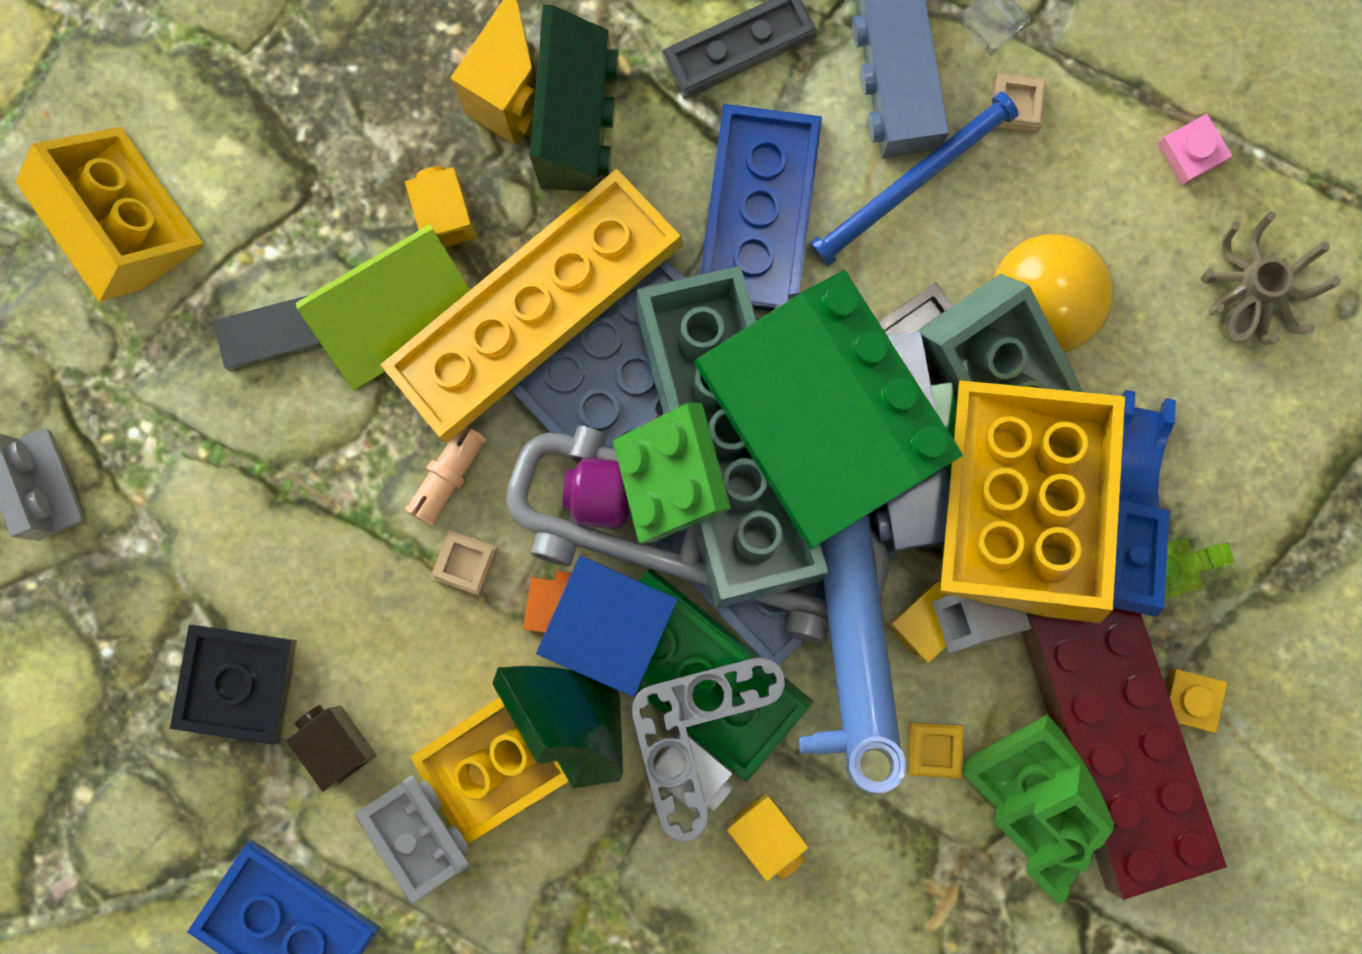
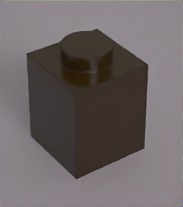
[286,705,377,792]

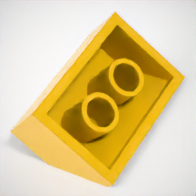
[15,127,204,302]

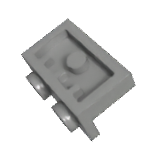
[0,428,85,541]

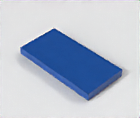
[700,104,822,311]

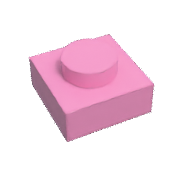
[1158,114,1232,185]

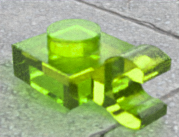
[1165,538,1235,599]

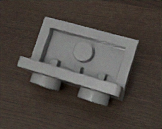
[354,775,470,905]

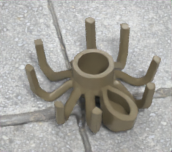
[1200,211,1341,346]

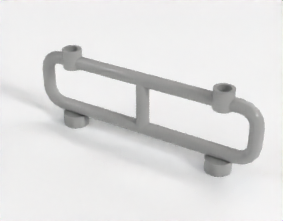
[506,426,889,644]

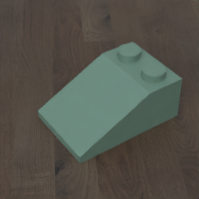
[917,274,1083,396]

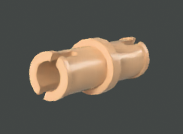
[404,427,487,527]

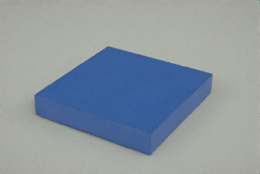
[536,555,678,697]

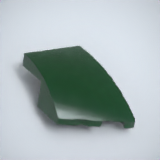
[492,666,623,788]

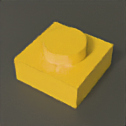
[1166,669,1228,733]

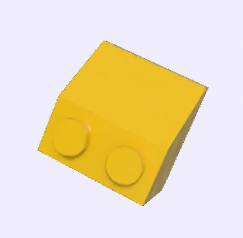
[450,0,536,146]

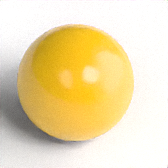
[993,233,1114,352]

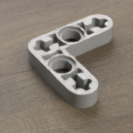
[632,657,785,842]

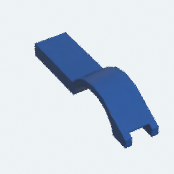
[1113,390,1176,617]

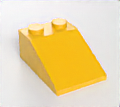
[409,697,569,844]

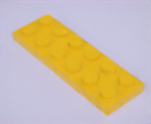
[381,169,684,443]

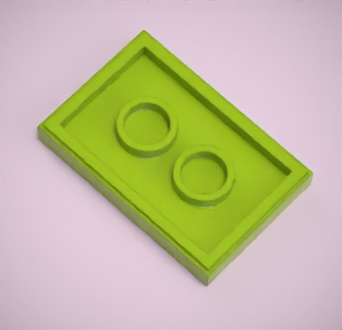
[296,224,470,390]

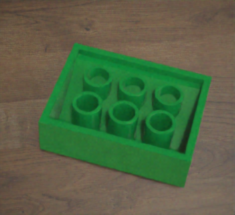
[694,269,964,550]

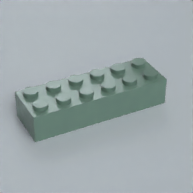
[636,266,828,609]

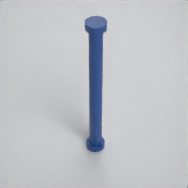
[809,91,1019,267]

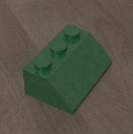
[530,4,619,192]

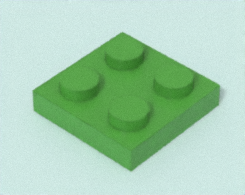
[613,403,731,543]

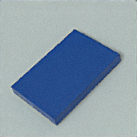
[187,840,381,954]

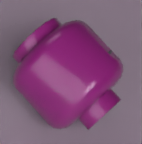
[562,457,631,530]

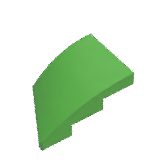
[962,714,1114,904]

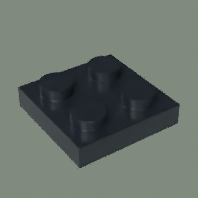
[170,625,297,745]

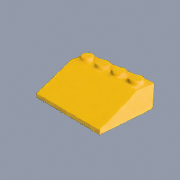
[940,380,1125,623]

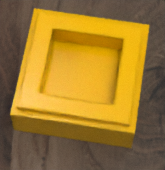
[907,722,964,779]

